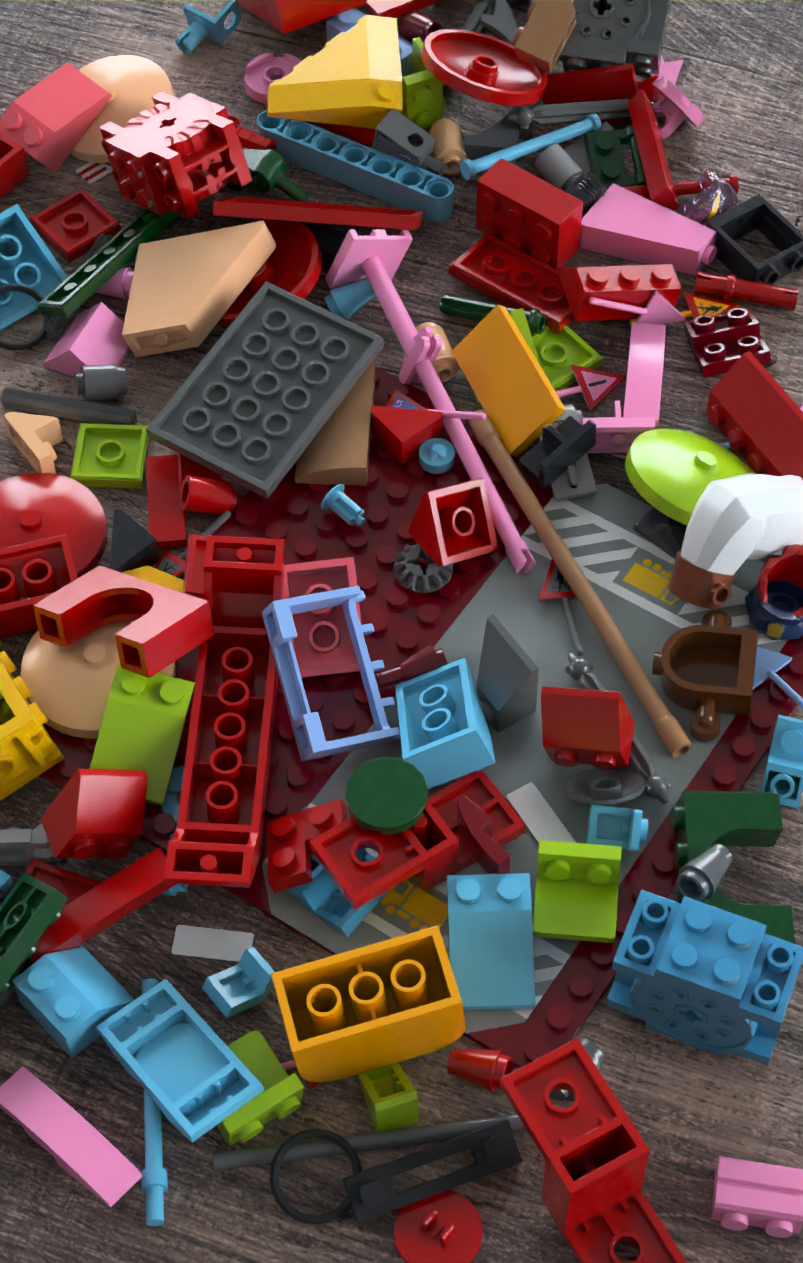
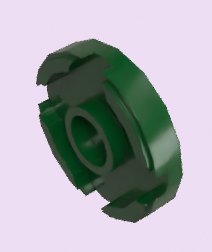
[345,757,428,835]

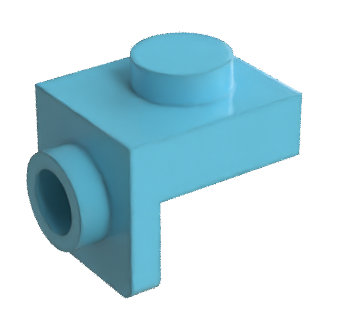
[586,804,648,851]
[202,947,275,1018]

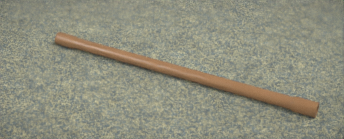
[466,410,693,758]

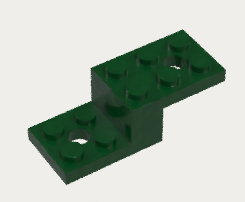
[0,872,68,995]

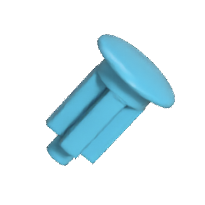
[321,484,365,526]

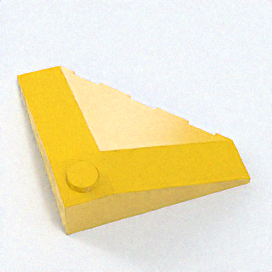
[267,15,402,129]

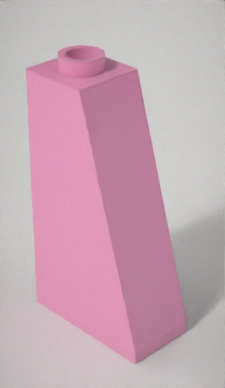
[580,183,717,275]

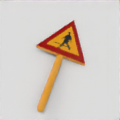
[629,291,740,326]

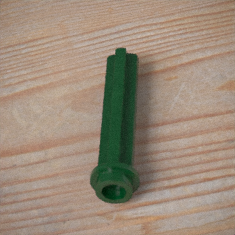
[439,294,546,336]

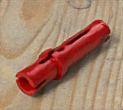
[694,271,799,311]

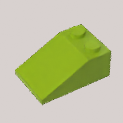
[90,663,195,807]

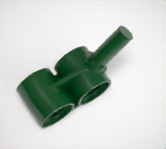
[226,148,309,202]

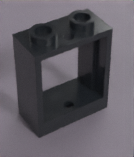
[706,194,803,285]

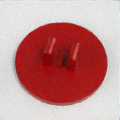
[394,1189,483,1263]

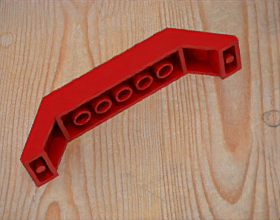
[164,535,285,888]

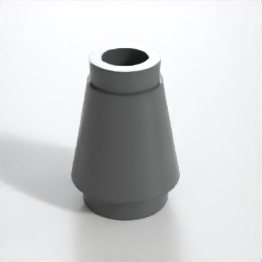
[676,844,733,902]

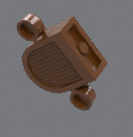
[652,610,758,742]

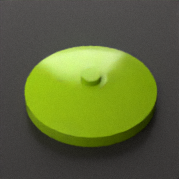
[625,429,755,525]

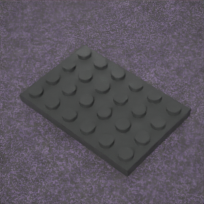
[146,281,384,499]

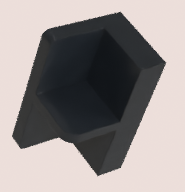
[519,415,596,490]

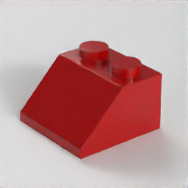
[541,686,635,770]
[40,769,148,860]

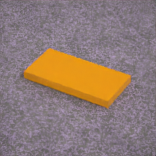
[451,304,566,457]

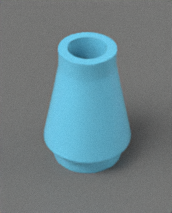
[324,277,376,320]

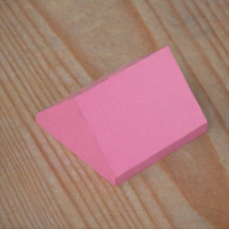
[44,302,130,377]

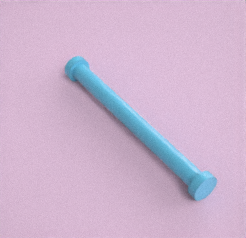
[460,113,602,180]

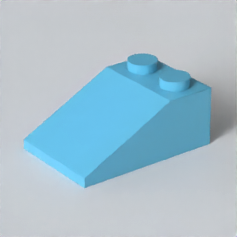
[395,657,495,789]
[447,873,535,1011]

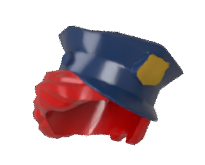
[744,544,803,640]

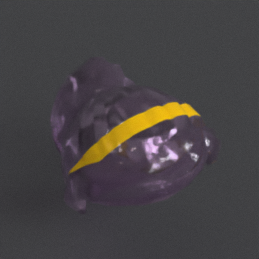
[682,170,738,226]

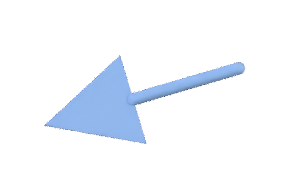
[753,646,803,709]

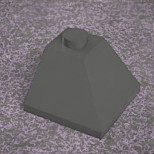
[476,615,539,733]

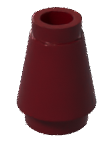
[399,10,442,41]

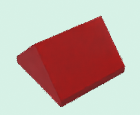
[408,478,498,567]

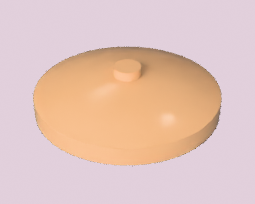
[70,55,175,163]
[21,621,176,739]

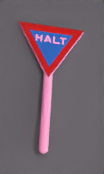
[385,389,486,420]

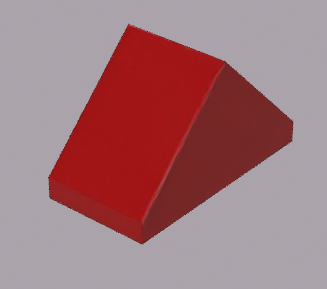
[370,406,443,465]

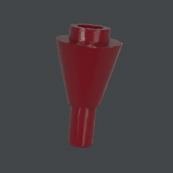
[376,643,447,688]

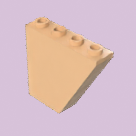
[122,221,276,357]

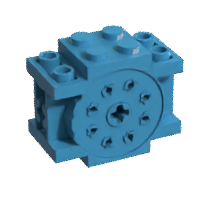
[606,890,803,1066]

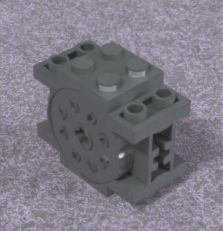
[556,0,672,77]

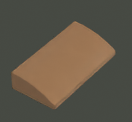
[295,359,376,486]

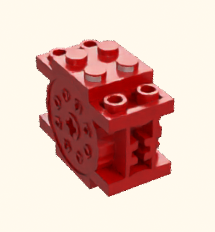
[99,92,252,218]

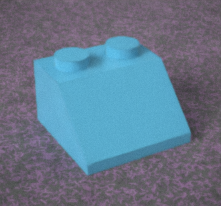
[12,947,135,1058]

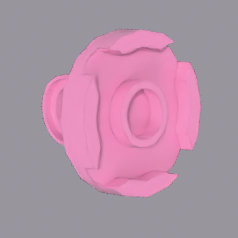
[652,75,707,139]

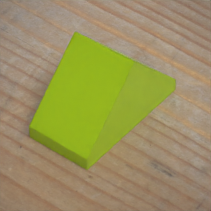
[358,1063,418,1132]

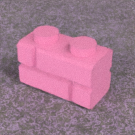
[711,1156,803,1238]

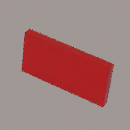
[448,234,575,334]

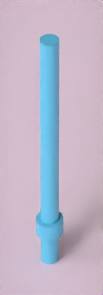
[141,978,168,1226]

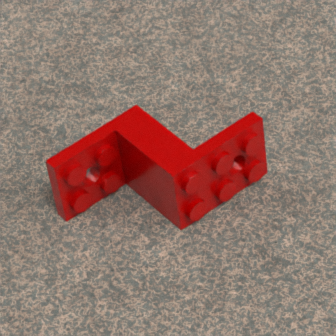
[500,1038,687,1263]

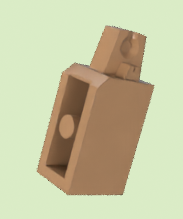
[513,0,577,73]

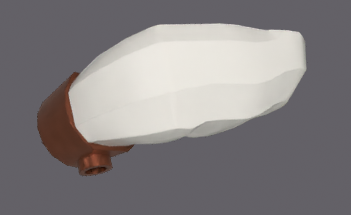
[668,474,803,609]

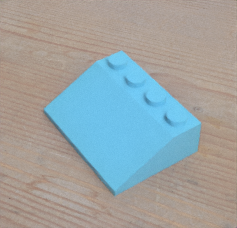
[0,204,67,332]

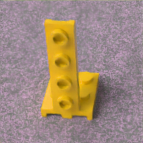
[0,642,64,801]

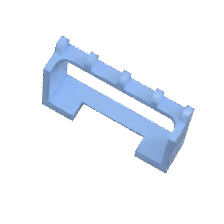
[261,586,401,762]

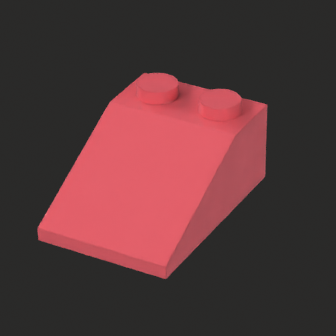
[0,62,113,173]
[283,557,362,678]

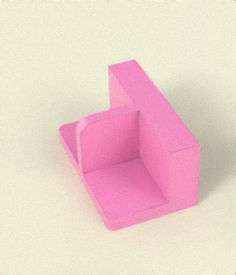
[582,400,655,453]

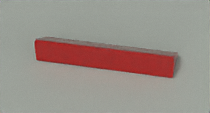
[627,89,679,210]
[29,847,176,964]

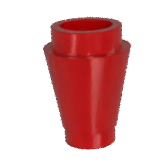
[447,1048,514,1093]

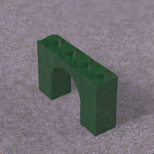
[670,791,796,944]

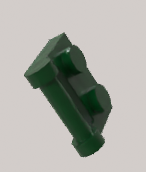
[584,125,647,188]

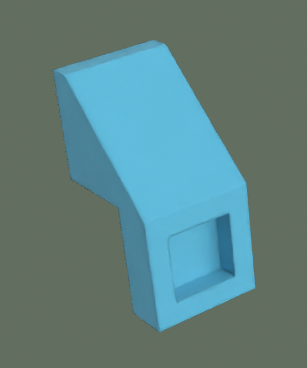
[760,714,803,809]

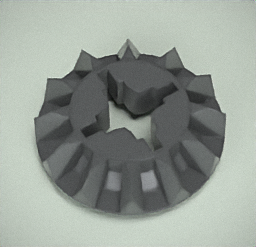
[394,544,453,593]

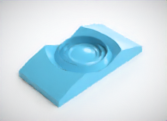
[96,979,264,1142]

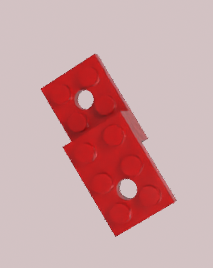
[309,770,526,910]

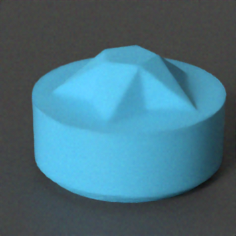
[419,438,455,474]

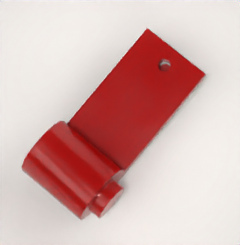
[177,453,237,516]

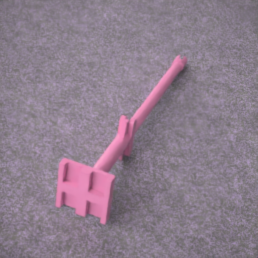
[325,229,536,574]

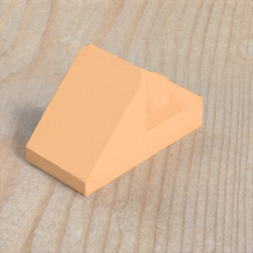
[4,412,63,474]

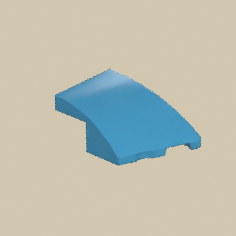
[286,806,389,937]

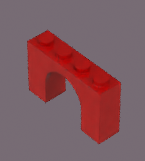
[33,565,214,678]

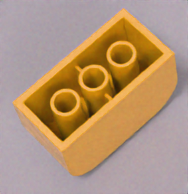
[271,925,466,1082]

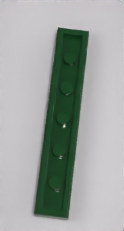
[37,209,181,318]

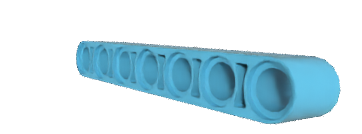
[257,110,454,222]

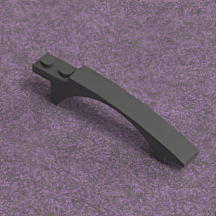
[465,0,533,170]

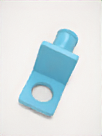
[175,0,242,55]

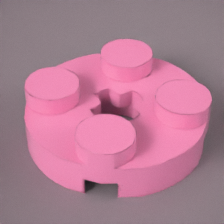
[244,53,301,108]

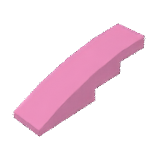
[623,322,666,427]
[0,1066,143,1208]

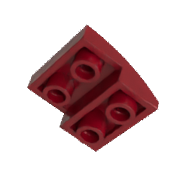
[683,308,771,378]

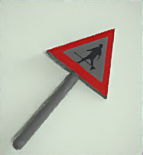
[155,511,231,578]
[538,559,584,656]

